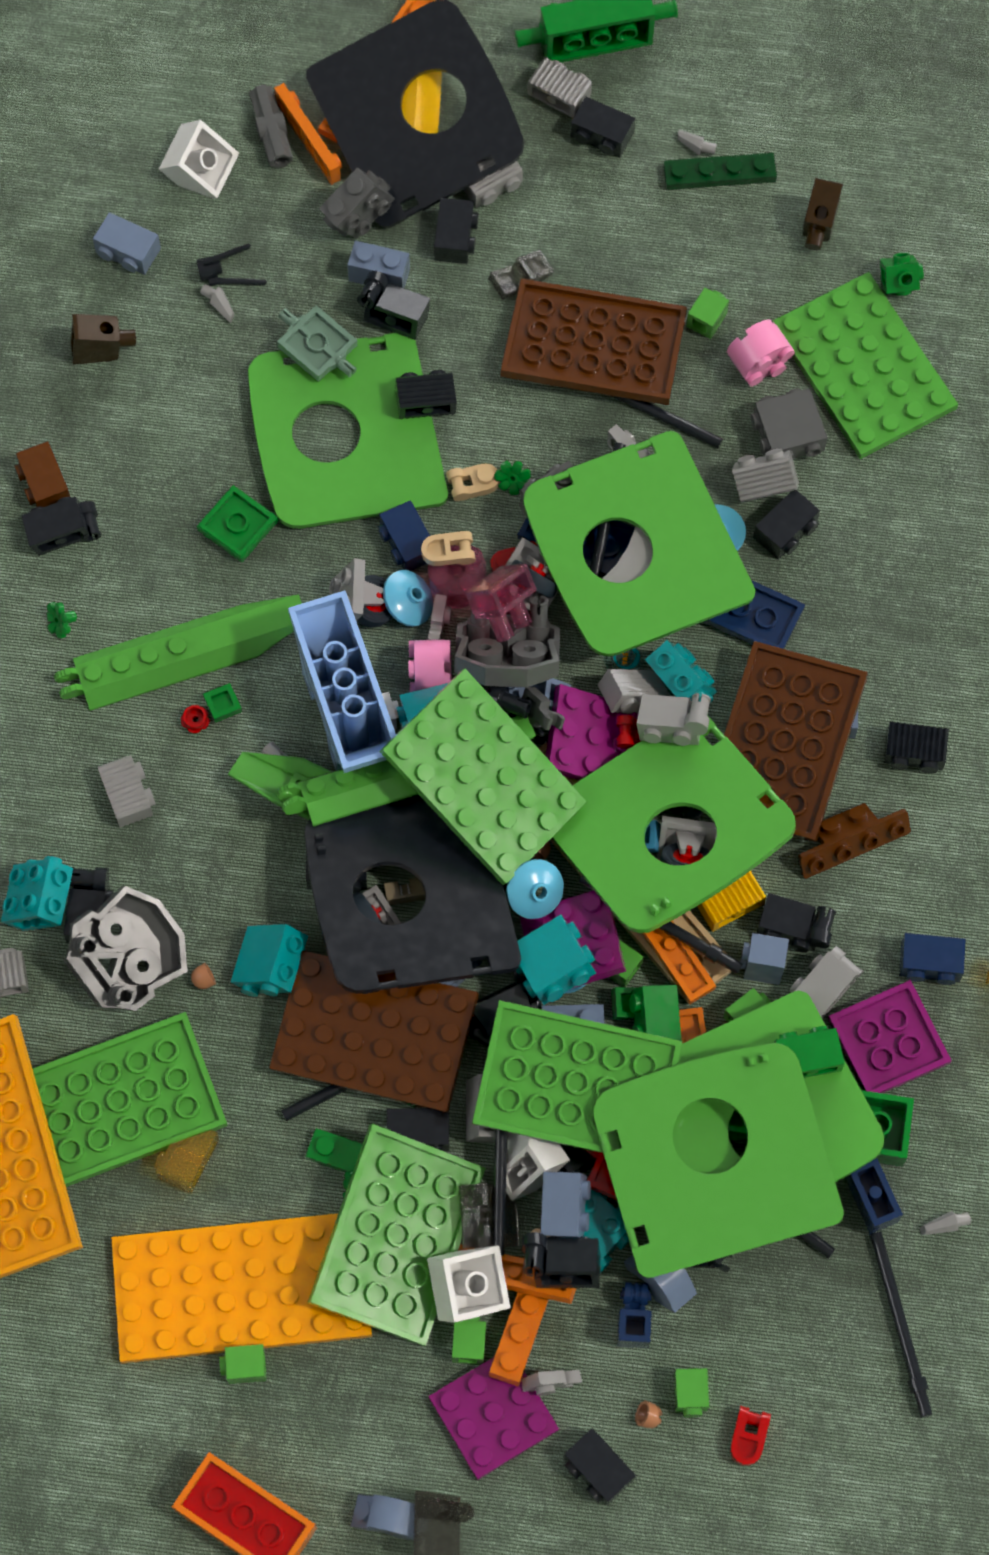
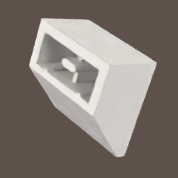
[506,1132,570,1201]

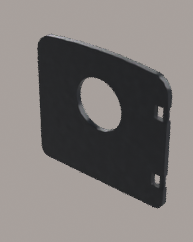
[306,0,524,228]
[304,798,521,994]

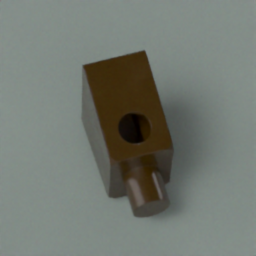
[802,178,843,251]
[71,314,136,365]

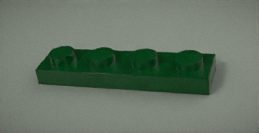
[663,152,777,190]

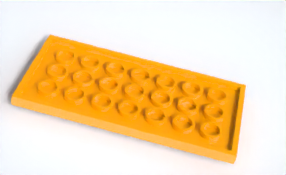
[0,1014,83,1278]
[112,1213,372,1364]

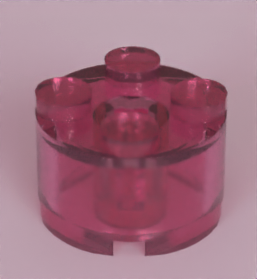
[428,544,486,609]

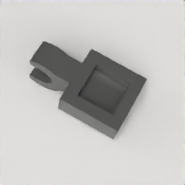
[522,687,565,730]

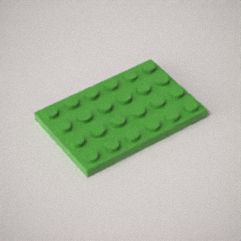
[772,272,958,459]
[379,669,587,885]
[472,1000,683,1153]
[33,1012,228,1187]
[307,1124,486,1346]

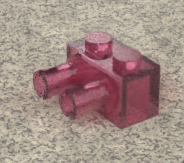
[465,563,537,642]

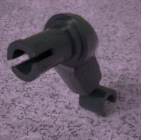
[482,685,532,719]

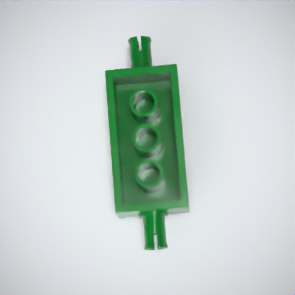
[514,0,678,63]

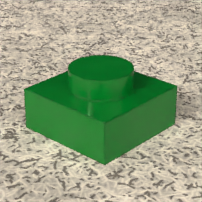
[203,683,242,723]
[611,987,636,1020]

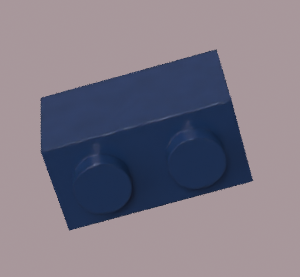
[377,500,430,571]
[899,933,966,985]
[845,1158,903,1234]

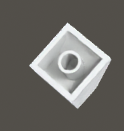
[159,120,239,199]
[427,1245,510,1323]

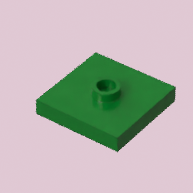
[197,485,278,563]

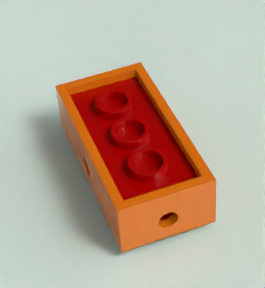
[172,1452,317,1555]

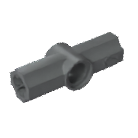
[249,84,293,169]

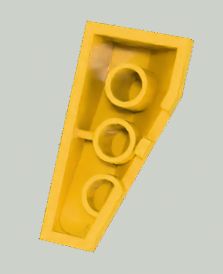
[402,71,442,134]

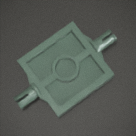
[277,305,358,382]

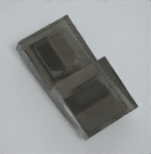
[488,250,554,300]

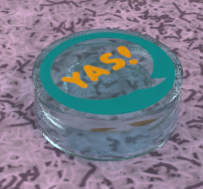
[612,648,641,670]

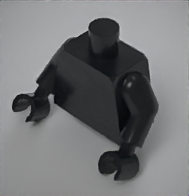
[468,971,541,1045]

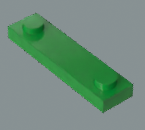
[305,1128,363,1173]

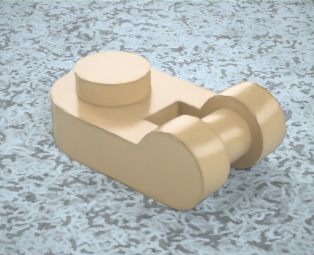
[446,463,500,501]
[421,531,476,566]

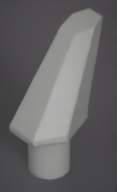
[677,129,717,156]
[200,284,234,323]
[920,1211,971,1235]

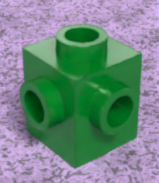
[880,252,924,296]

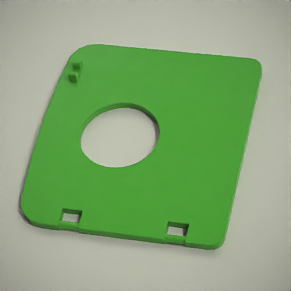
[248,333,448,529]
[523,431,756,657]
[552,715,796,933]
[673,991,884,1183]
[593,1043,844,1278]

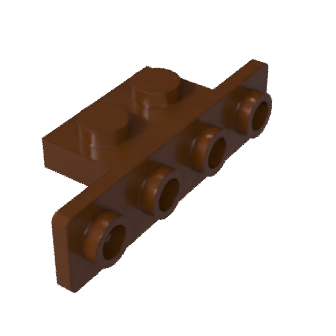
[798,803,911,879]

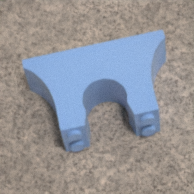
[288,590,396,773]

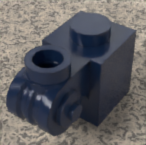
[617,1282,652,1349]

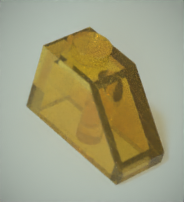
[154,1130,219,1194]

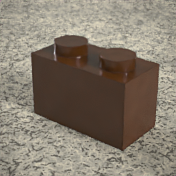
[14,441,70,507]

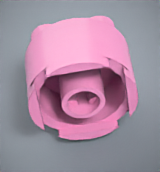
[727,320,795,387]
[408,639,452,692]

